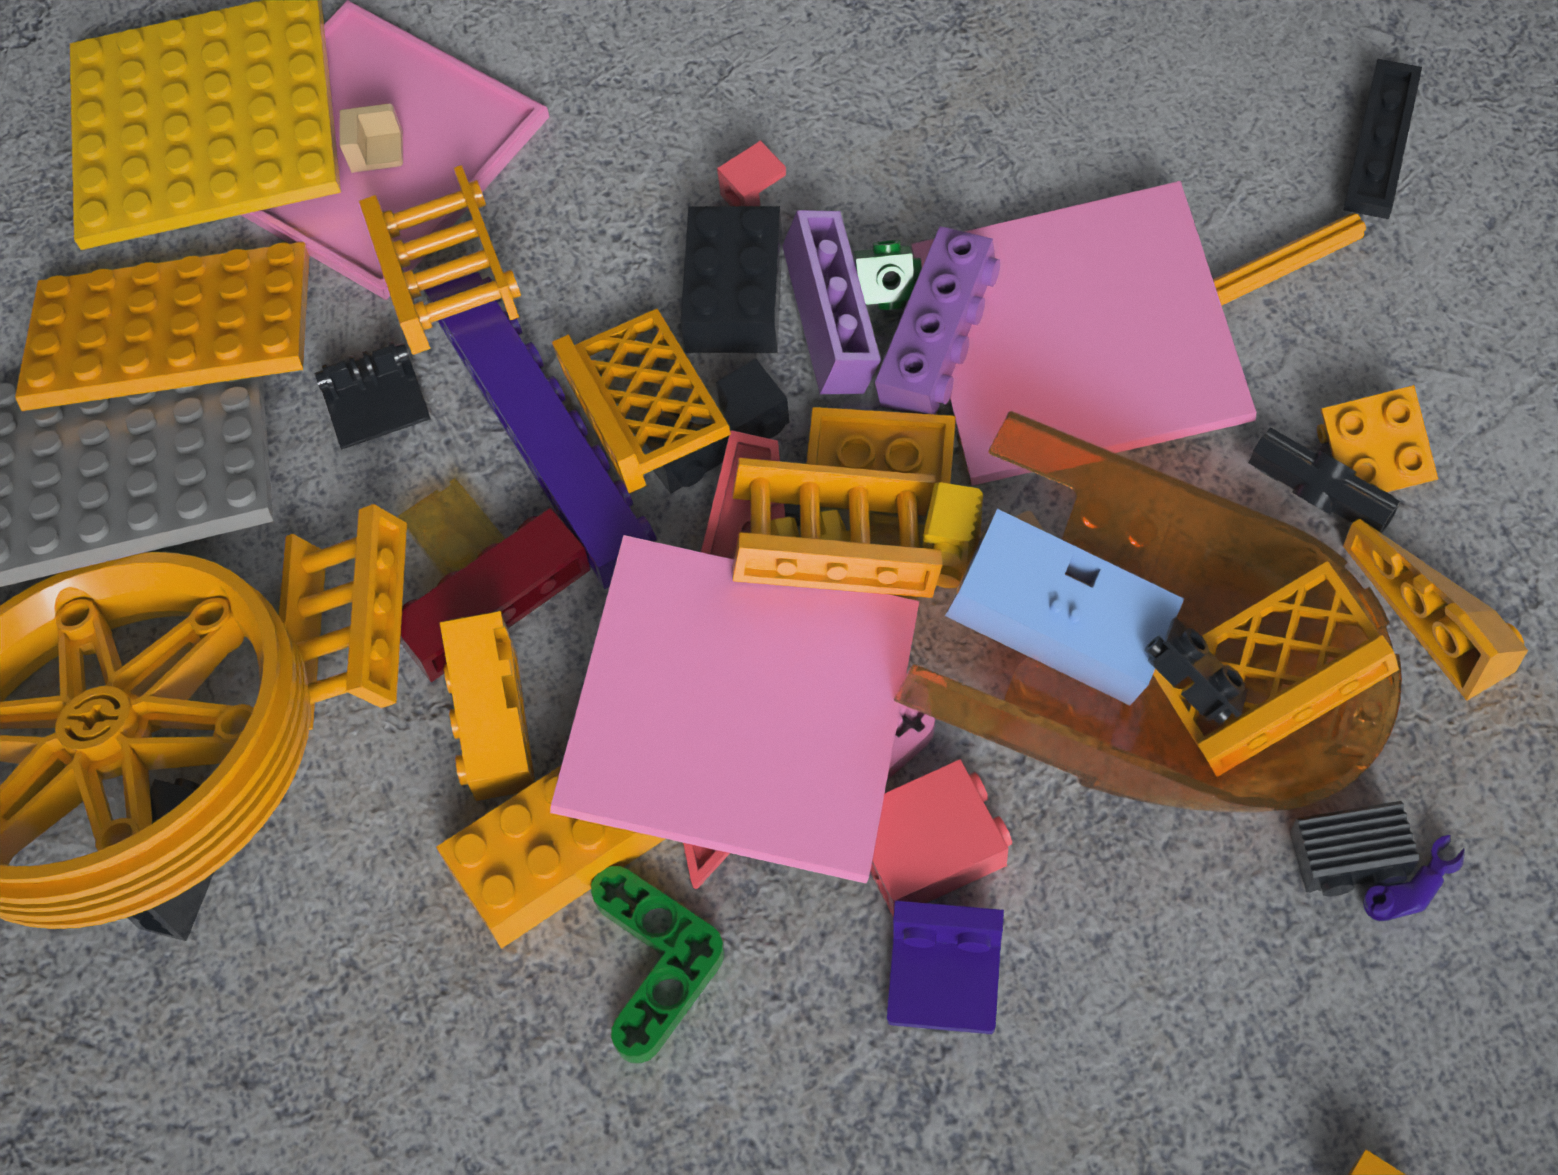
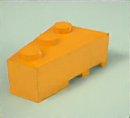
[440,611,535,801]

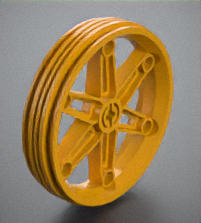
[0,552,311,929]

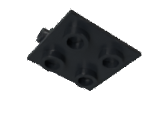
[314,342,431,450]

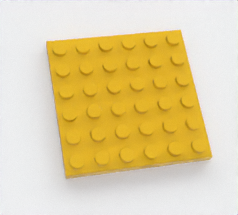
[70,0,341,250]

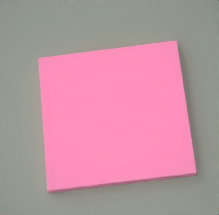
[241,0,549,300]
[911,181,1257,486]
[550,535,919,884]

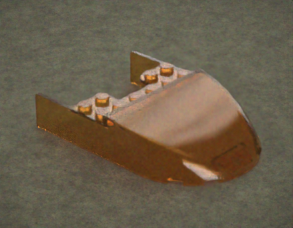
[894,411,1402,813]

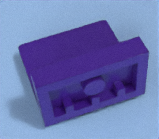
[887,901,1004,1034]

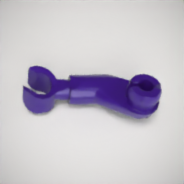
[1363,835,1465,922]

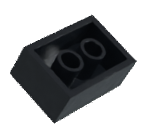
[680,206,783,353]

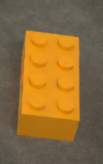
[436,765,665,949]

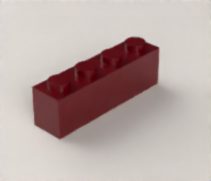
[400,508,591,683]

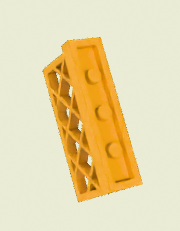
[552,308,731,494]
[1153,561,1399,777]

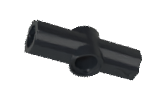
[1248,427,1401,533]

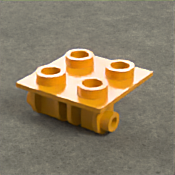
[1316,385,1438,492]

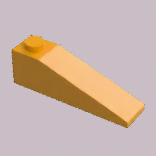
[1343,519,1528,701]

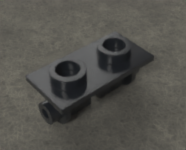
[1144,617,1248,724]

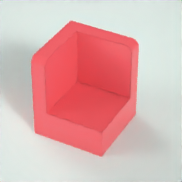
[717,140,786,206]

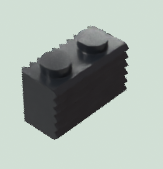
[1290,801,1419,897]

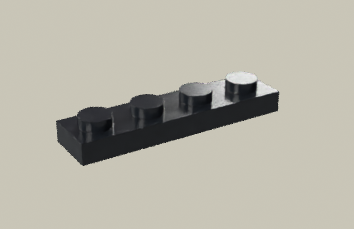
[1343,58,1422,219]

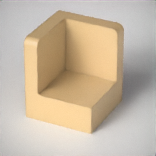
[340,104,403,173]

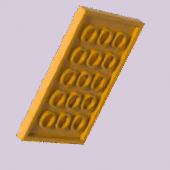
[15,242,310,411]

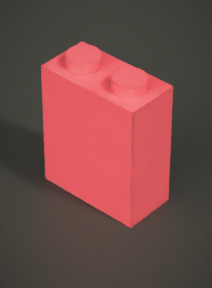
[870,759,1012,917]

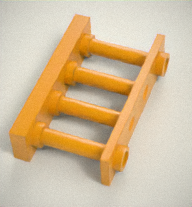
[359,165,521,355]
[732,458,943,598]
[279,504,407,730]

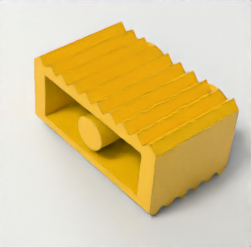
[923,482,983,588]

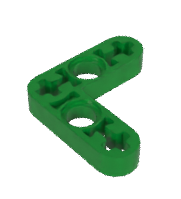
[591,866,725,1063]

